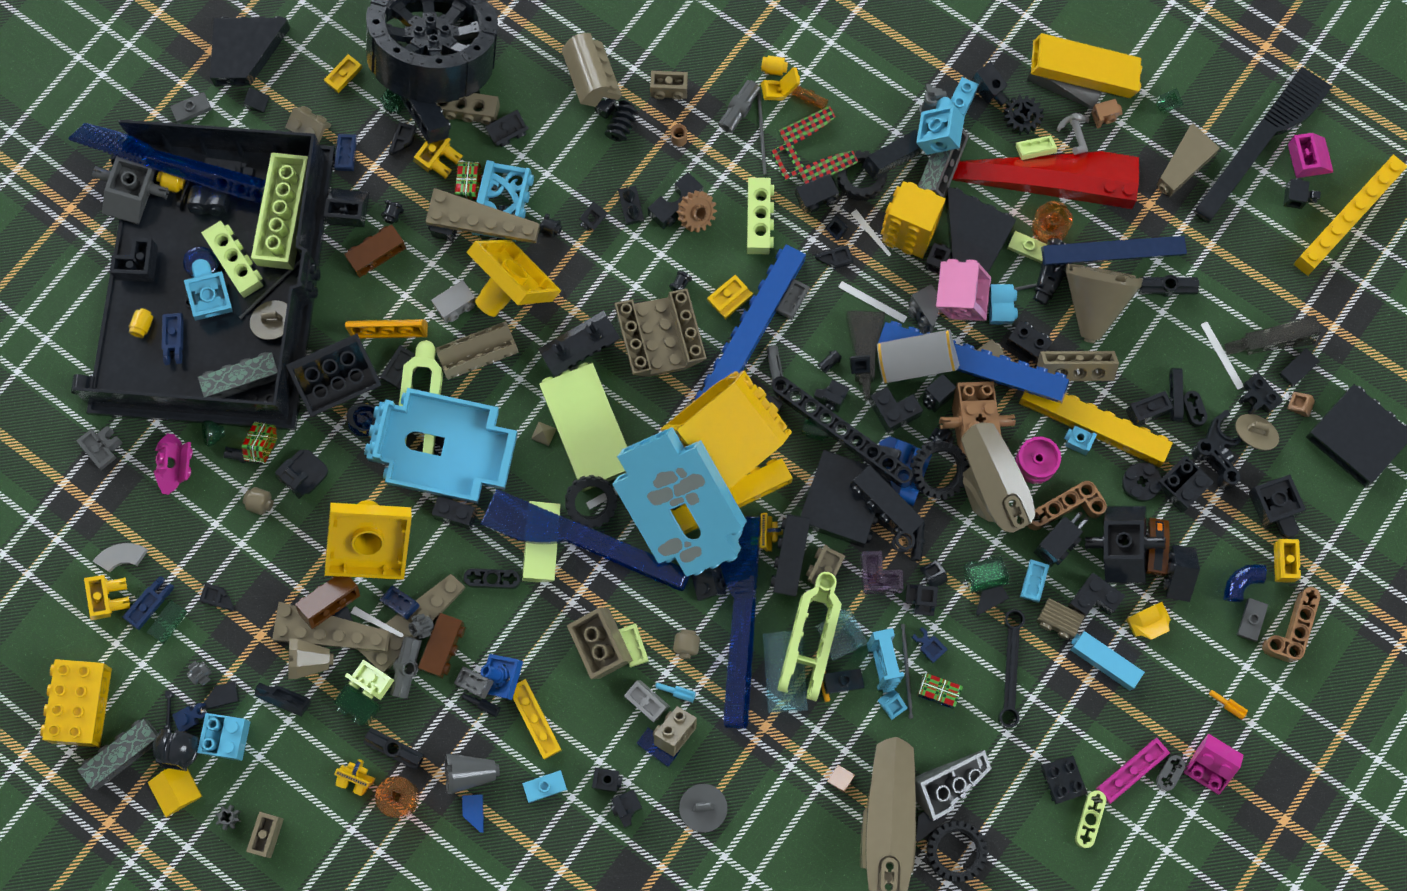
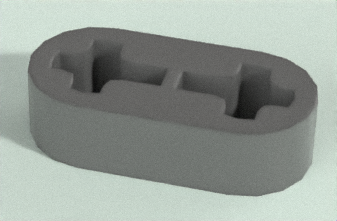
[1156,755,1185,791]

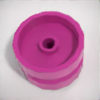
[1015,437,1061,484]

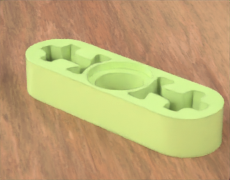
[1075,791,1106,848]

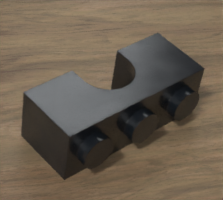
[648,172,703,230]

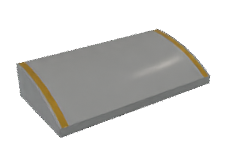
[877,329,960,383]

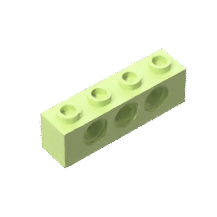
[747,178,774,254]
[201,221,263,298]

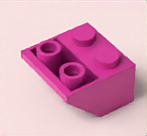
[1288,133,1333,178]
[1184,734,1244,795]

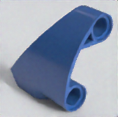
[879,436,932,506]

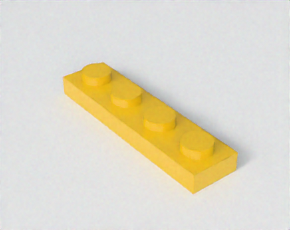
[513,679,562,760]

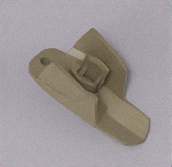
[961,422,1035,533]

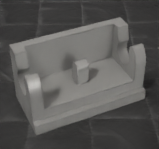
[624,680,670,722]

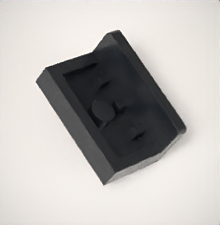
[485,109,529,148]
[691,564,727,601]

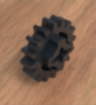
[1003,95,1044,135]

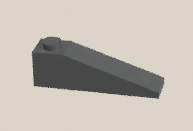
[1027,71,1102,109]
[915,750,991,821]

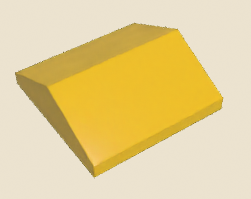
[148,768,202,817]

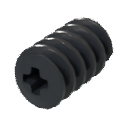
[605,100,639,141]

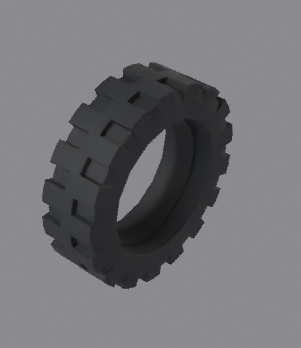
[837,150,887,201]
[565,475,617,528]

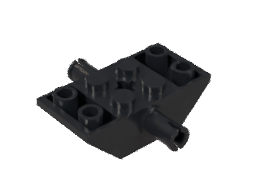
[1085,506,1166,583]

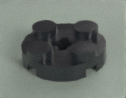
[1122,463,1162,502]

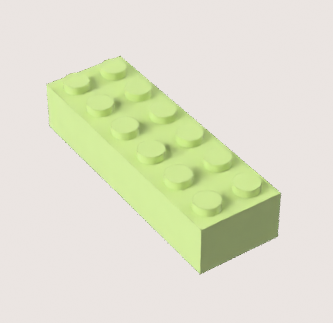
[251,153,308,270]

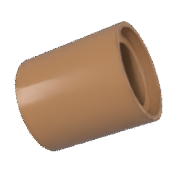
[670,124,687,147]

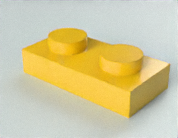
[324,54,363,93]

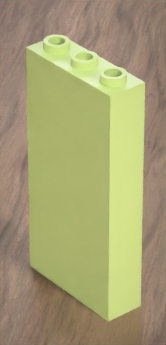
[539,363,627,492]

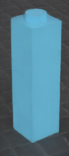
[1070,631,1145,691]

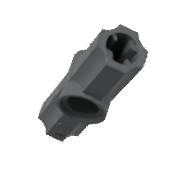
[719,80,761,133]
[390,636,422,698]

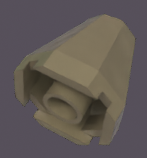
[288,639,333,679]

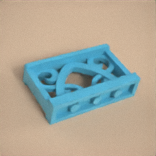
[472,160,534,242]
[867,628,904,693]

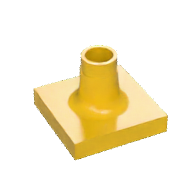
[467,240,561,317]
[325,500,412,580]

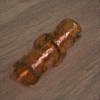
[791,85,828,109]

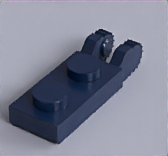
[162,313,183,365]
[123,576,174,630]

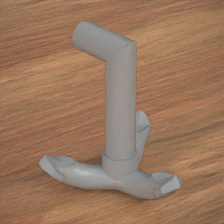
[1056,113,1089,155]

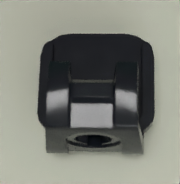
[275,449,328,499]

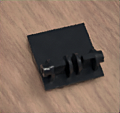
[1040,755,1088,805]

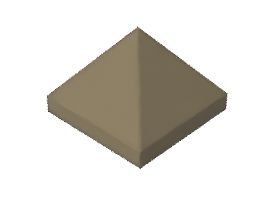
[531,422,556,446]

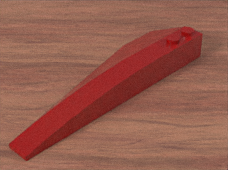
[952,151,1139,209]

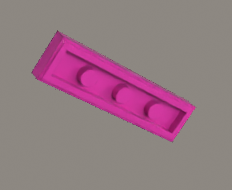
[1096,737,1170,804]

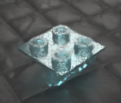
[815,609,868,661]

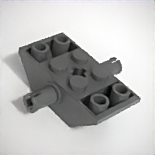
[92,145,169,225]

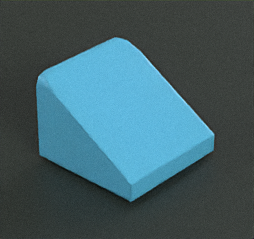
[878,690,907,720]

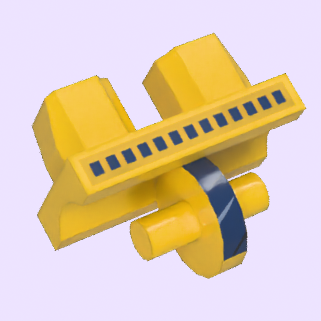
[752,513,783,551]
[334,759,375,796]

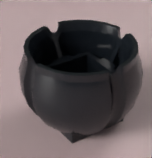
[153,729,200,771]

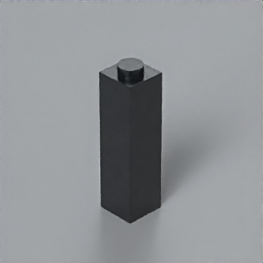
[862,130,923,180]

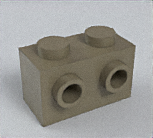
[650,71,688,100]
[653,706,697,757]

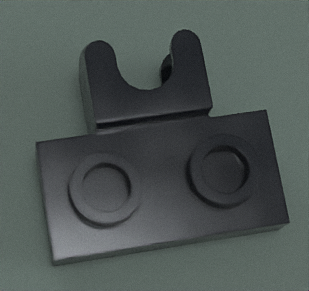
[1238,372,1284,415]

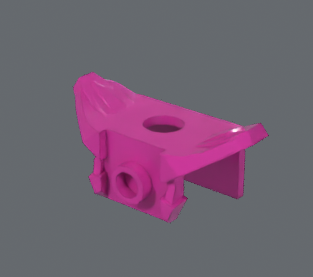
[153,433,193,495]

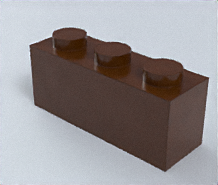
[344,224,406,278]
[295,576,361,629]
[418,613,466,679]

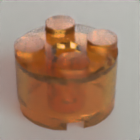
[1032,201,1073,243]
[375,776,419,819]

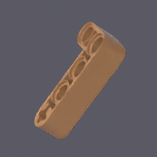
[1027,481,1107,530]
[1262,587,1320,663]

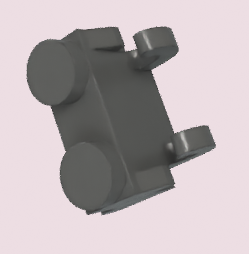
[919,84,947,115]

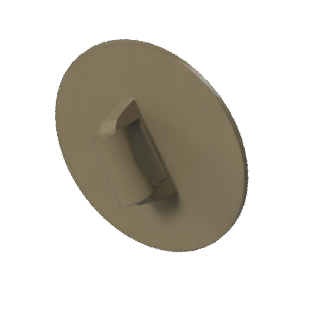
[250,300,287,340]
[1235,414,1279,450]

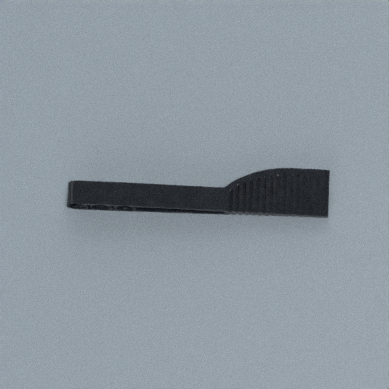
[1193,67,1333,223]

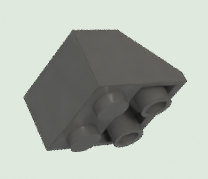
[908,284,939,334]

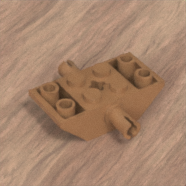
[939,382,1016,458]

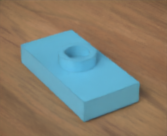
[1020,559,1049,603]
[522,770,567,803]

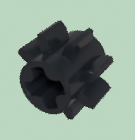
[929,428,955,444]

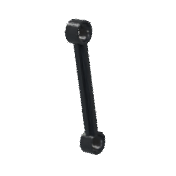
[998,609,1025,729]

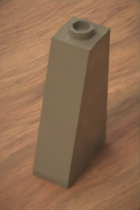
[1157,123,1220,197]

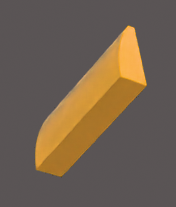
[345,319,428,339]

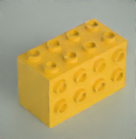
[880,181,946,259]
[40,659,112,747]

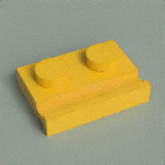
[707,275,753,319]

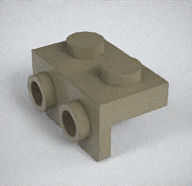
[285,106,331,143]
[806,545,845,585]

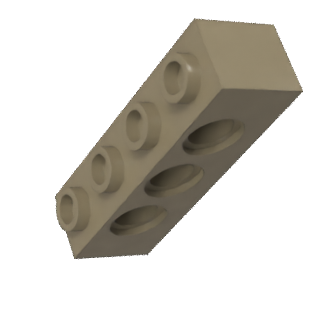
[436,93,500,125]
[1036,351,1119,381]

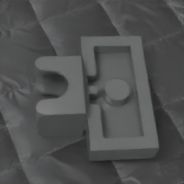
[76,426,122,470]

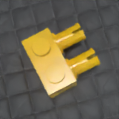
[413,138,463,179]
[84,575,130,620]

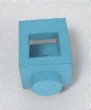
[1064,426,1097,456]

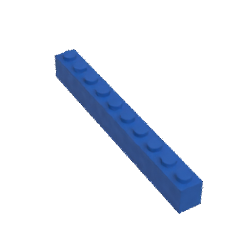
[694,244,806,400]
[878,321,1069,404]

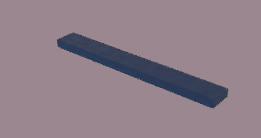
[1041,236,1187,266]

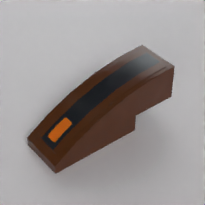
[1146,518,1170,577]

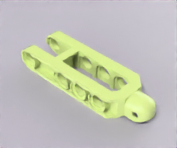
[399,340,443,455]
[777,572,842,701]

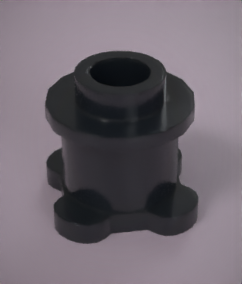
[381,200,404,224]
[539,213,563,238]

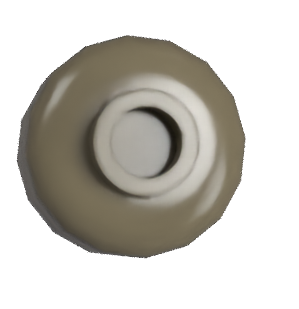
[243,487,274,515]
[673,629,700,659]

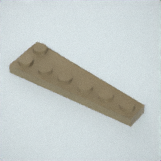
[426,188,540,243]
[357,574,466,674]
[272,602,390,652]

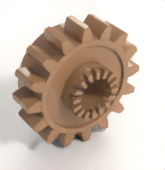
[677,190,717,232]

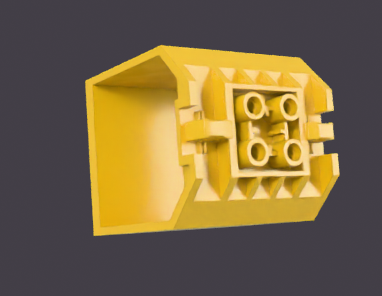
[660,370,792,489]

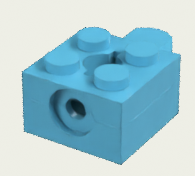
[916,97,965,155]
[184,259,233,321]

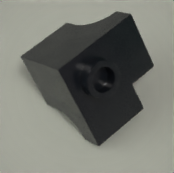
[813,380,849,412]
[905,584,938,616]
[610,789,643,829]

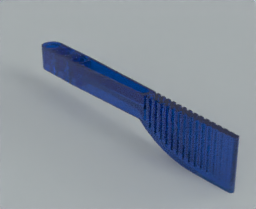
[68,123,266,203]
[480,489,690,591]
[721,516,761,729]

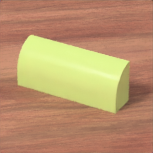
[522,501,560,582]

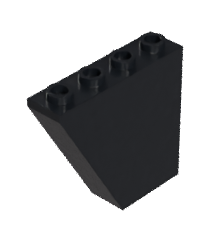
[210,16,290,86]
[946,187,1016,273]

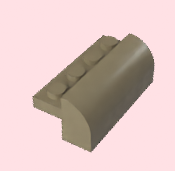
[561,33,622,107]
[435,321,519,380]

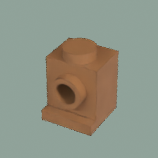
[1091,99,1122,128]

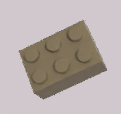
[567,607,633,679]

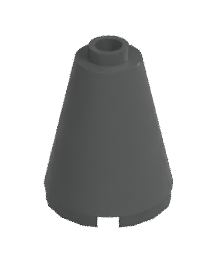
[444,753,500,794]

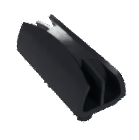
[538,310,621,377]

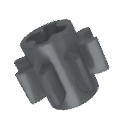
[409,613,434,639]
[187,661,212,685]
[215,805,241,830]

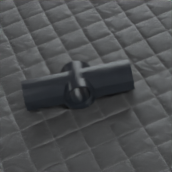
[1139,275,1199,297]
[363,728,425,771]

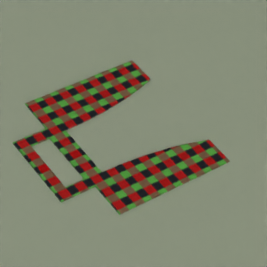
[771,106,858,184]

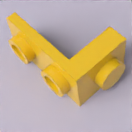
[760,67,800,101]

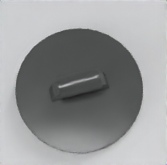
[679,784,727,832]

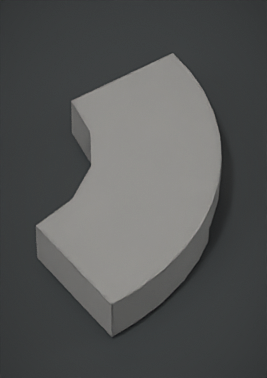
[93,543,148,572]

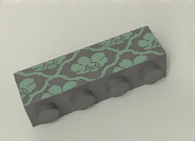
[918,129,969,198]
[198,352,278,399]
[77,719,158,790]

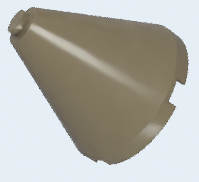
[1066,264,1143,343]

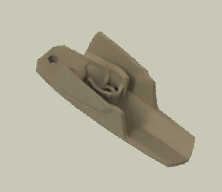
[860,737,916,891]

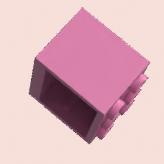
[936,259,991,321]

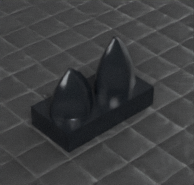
[618,185,644,226]

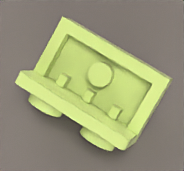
[345,660,394,700]

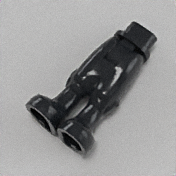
[1033,237,1067,305]

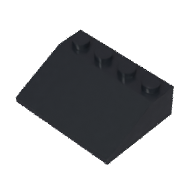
[286,333,382,417]

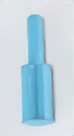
[655,683,696,703]

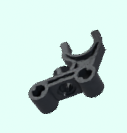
[1191,410,1242,490]

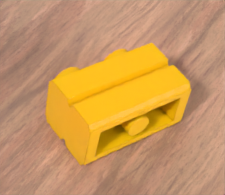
[1274,539,1301,583]

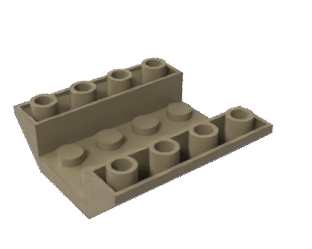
[614,289,707,377]

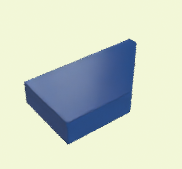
[462,795,484,833]

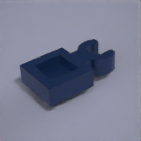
[912,627,948,664]
[172,703,209,732]

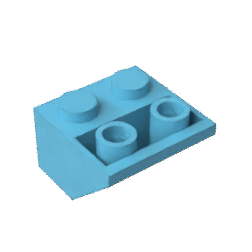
[197,713,250,761]

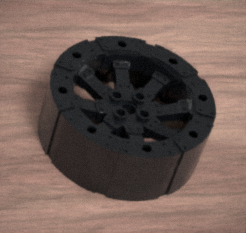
[366,0,498,103]

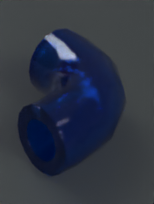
[1223,564,1267,602]

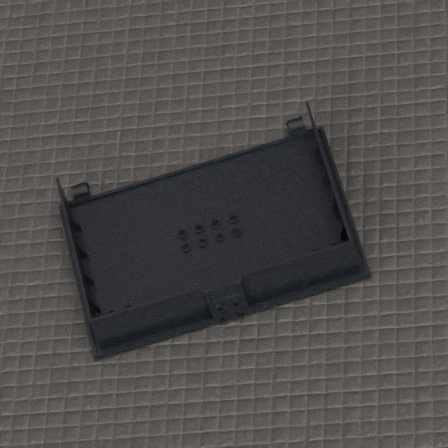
[71,120,336,431]

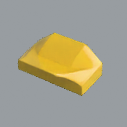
[1126,602,1171,640]

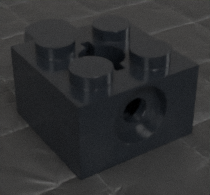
[1248,474,1306,539]
[1033,511,1089,567]

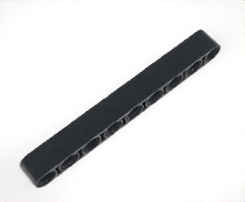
[772,376,913,488]

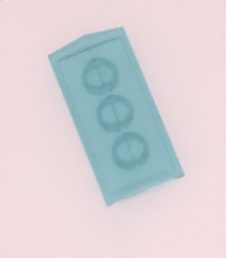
[763,631,808,713]

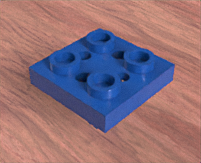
[481,654,523,700]

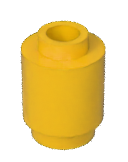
[761,55,788,76]
[129,308,153,338]

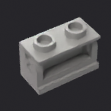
[431,280,476,323]

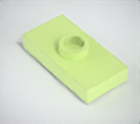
[1016,135,1057,160]
[1007,231,1047,263]
[619,624,649,668]

